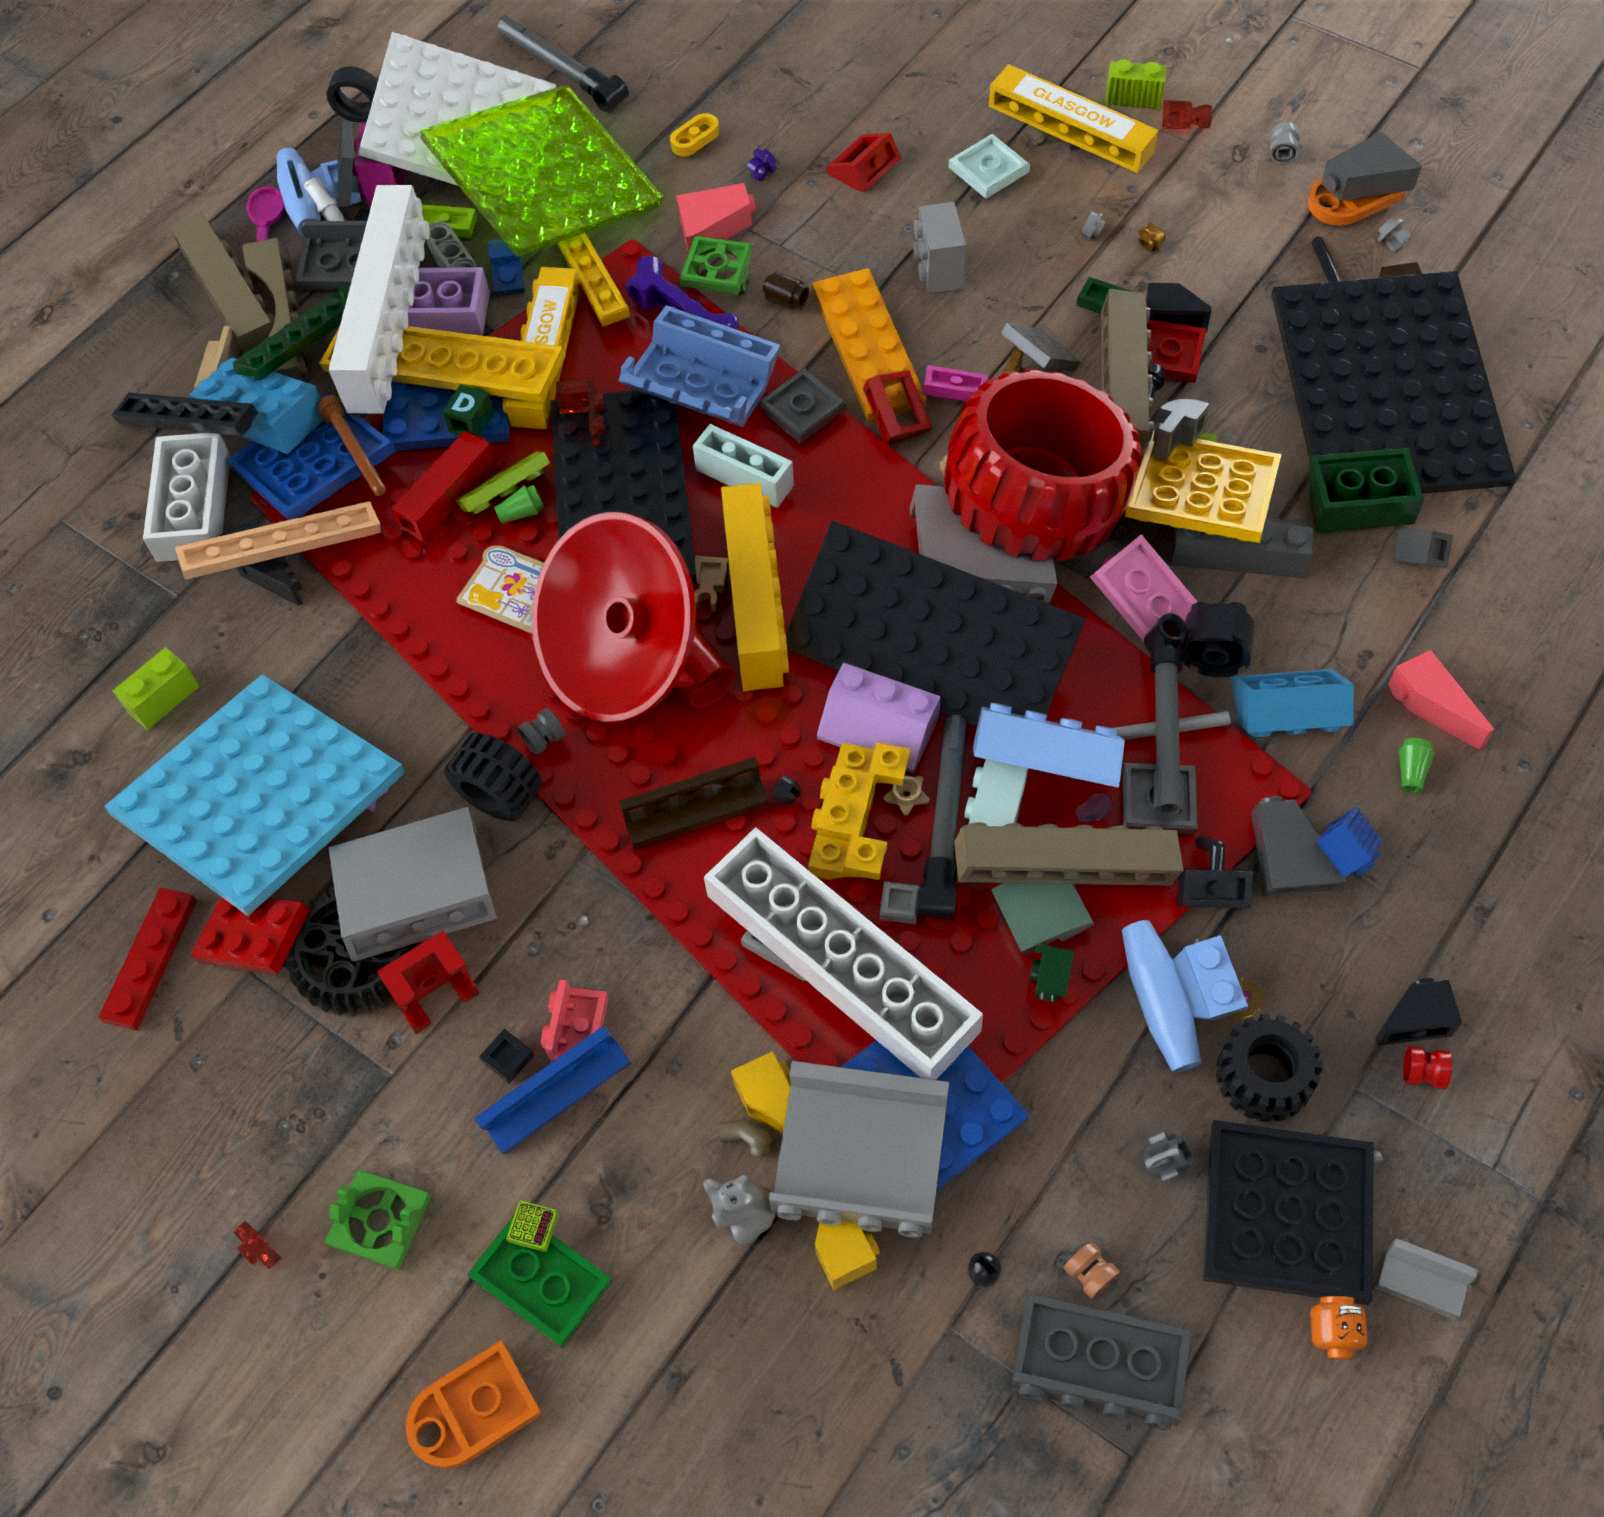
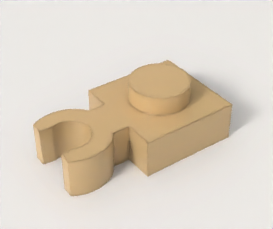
[692,556,729,612]

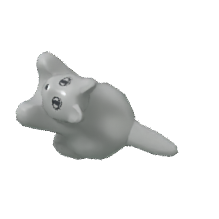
[703,1175,777,1245]

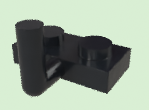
[1177,836,1253,908]

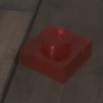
[233,1220,281,1269]

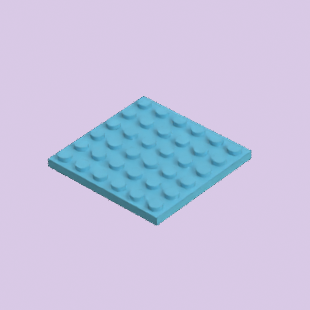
[105,674,405,916]

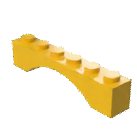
[731,1051,880,1290]

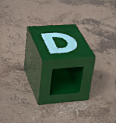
[443,384,494,437]

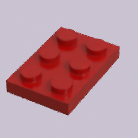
[1147,320,1206,383]
[190,897,310,974]

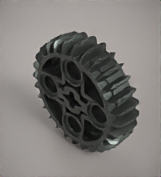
[285,892,422,1017]

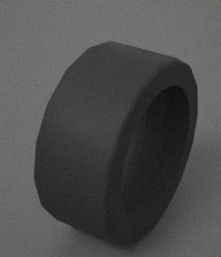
[326,66,378,122]

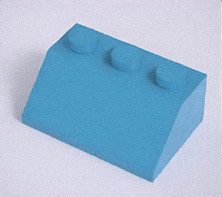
[1231,669,1354,737]

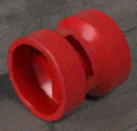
[1403,1046,1452,1090]

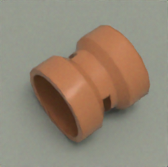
[1063,1241,1121,1300]

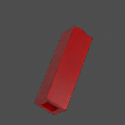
[391,431,495,542]

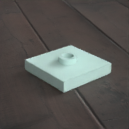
[948,134,1030,199]

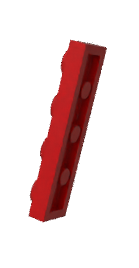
[98,887,197,1031]

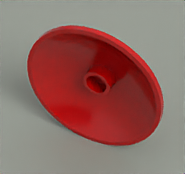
[532,512,735,722]

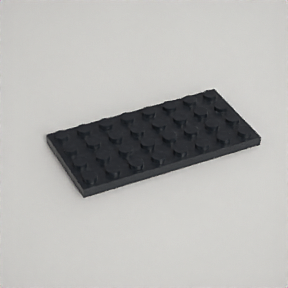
[550,390,697,583]
[786,520,1086,727]

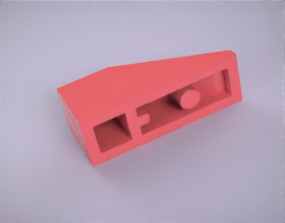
[1388,650,1495,750]

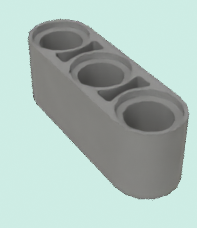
[427,221,476,268]

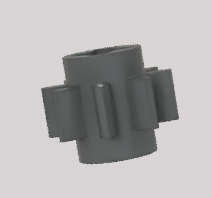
[1143,1131,1194,1184]

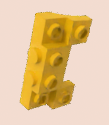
[808,742,911,880]

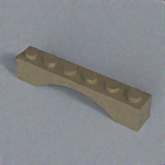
[242,238,309,382]

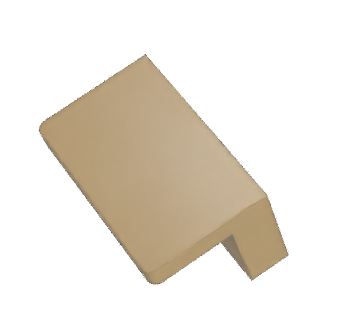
[194,326,241,389]

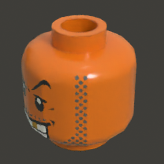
[1310,1296,1368,1360]

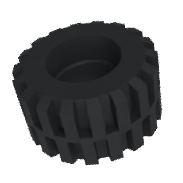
[444,732,543,821]
[1216,1014,1323,1122]

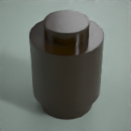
[763,271,809,310]

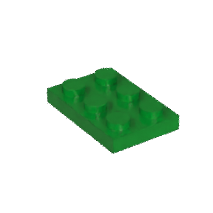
[467,1214,613,1349]

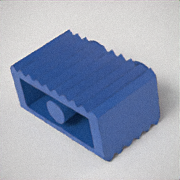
[1316,807,1383,878]

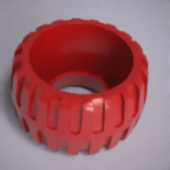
[944,369,1142,562]

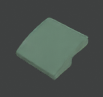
[991,883,1095,956]

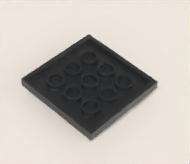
[1203,1120,1374,1305]

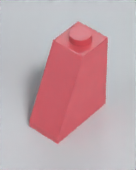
[676,183,756,253]

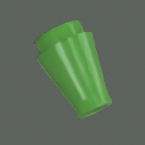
[494,485,545,524]
[1398,738,1435,793]

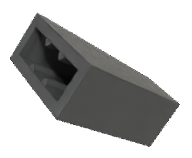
[1321,132,1422,201]
[1251,796,1346,896]

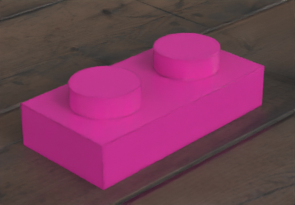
[923,365,988,402]

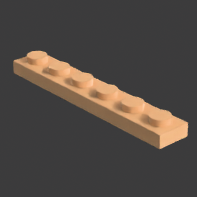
[175,501,381,580]

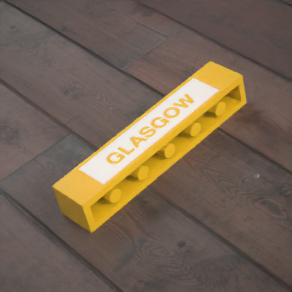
[989,64,1159,173]
[503,267,581,429]

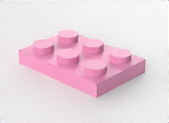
[1090,534,1197,642]

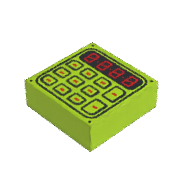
[506,1200,559,1252]

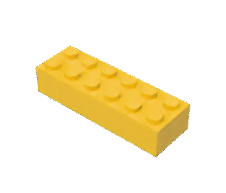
[721,483,789,691]

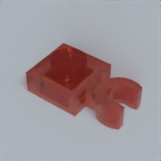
[1162,100,1212,130]

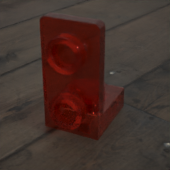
[556,379,605,447]

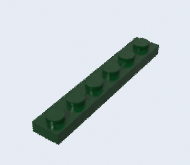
[232,285,351,380]

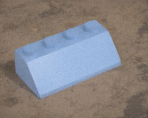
[973,703,1125,788]

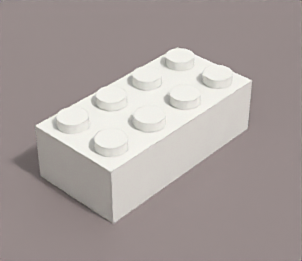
[143,433,231,562]

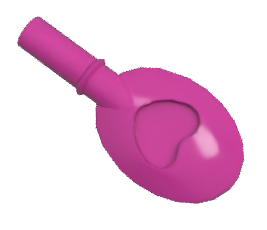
[247,186,285,242]

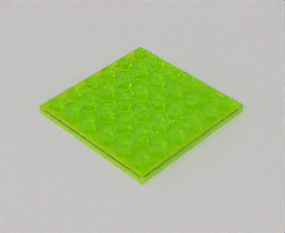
[420,84,664,257]

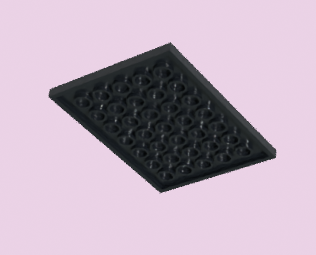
[1271,271,1516,494]

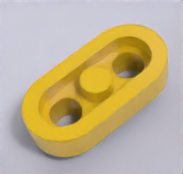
[670,113,720,157]

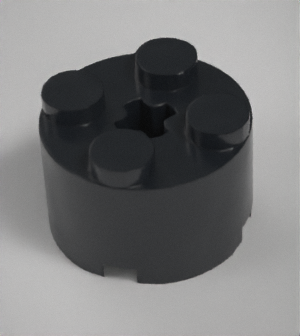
[1182,602,1255,677]

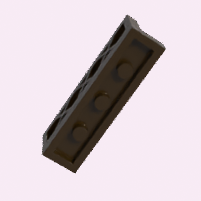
[619,757,769,851]

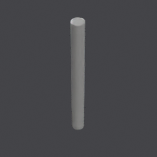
[1113,711,1230,740]

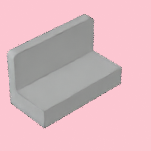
[1374,1239,1478,1321]

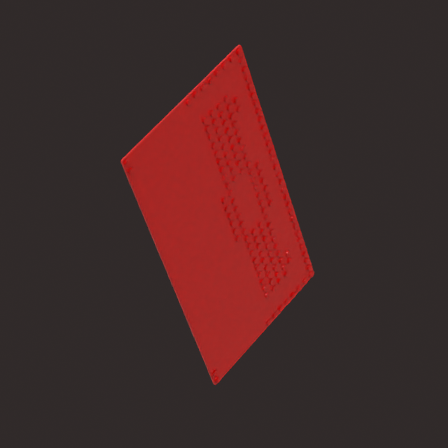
[250,239,1311,1084]

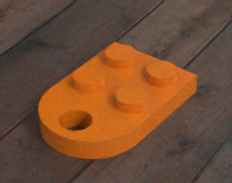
[1307,177,1406,226]
[406,1340,543,1469]

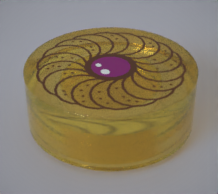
[1234,978,1265,1018]

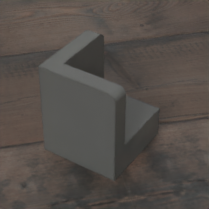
[1394,528,1453,568]

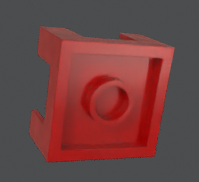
[377,930,480,1034]

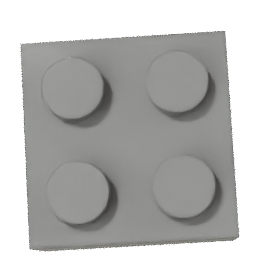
[913,202,966,294]

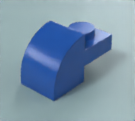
[488,237,525,296]

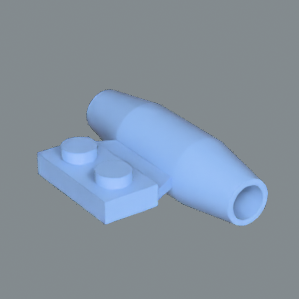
[277,148,362,236]
[1122,920,1248,1073]

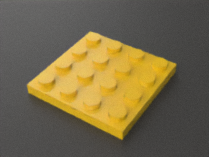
[1125,431,1282,543]

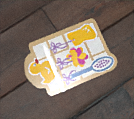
[457,546,544,634]

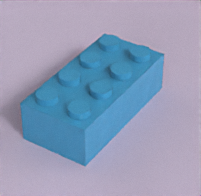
[189,357,323,454]

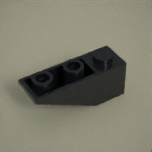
[219,518,303,606]

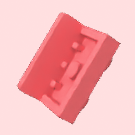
[541,979,609,1063]

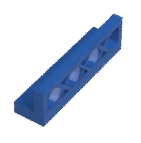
[474,1026,632,1154]

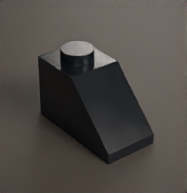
[1146,282,1211,333]
[1375,978,1462,1046]

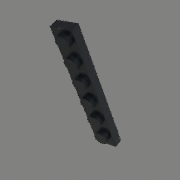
[112,392,259,436]

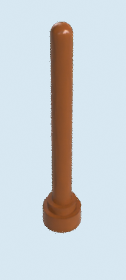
[317,395,386,496]

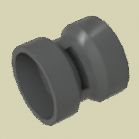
[517,708,566,756]

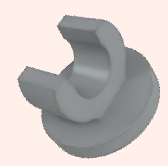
[1377,218,1411,252]

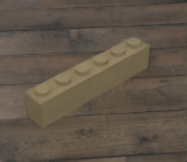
[170,213,275,353]
[1101,289,1154,449]
[954,822,1184,886]

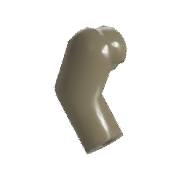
[719,1120,772,1158]

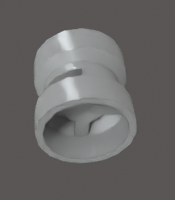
[1269,122,1299,165]

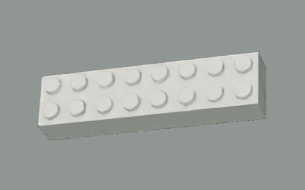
[328,185,430,413]
[704,827,983,1080]

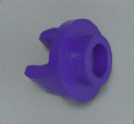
[747,149,777,182]

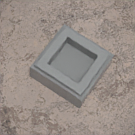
[880,882,920,924]

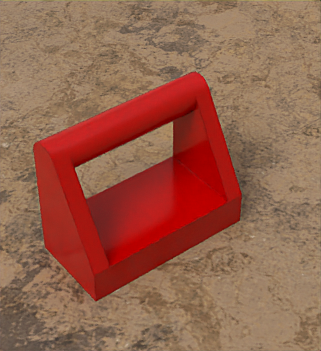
[826,133,902,191]
[863,370,932,445]

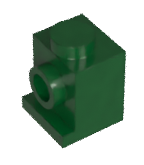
[1030,943,1074,1002]

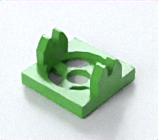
[680,236,753,295]
[324,1169,431,1271]

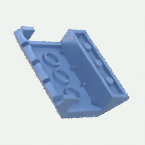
[618,305,781,427]

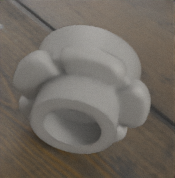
[1080,211,1106,240]

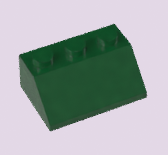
[1309,448,1424,532]

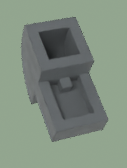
[1153,399,1209,460]

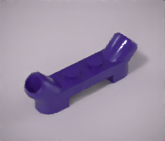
[625,256,739,330]

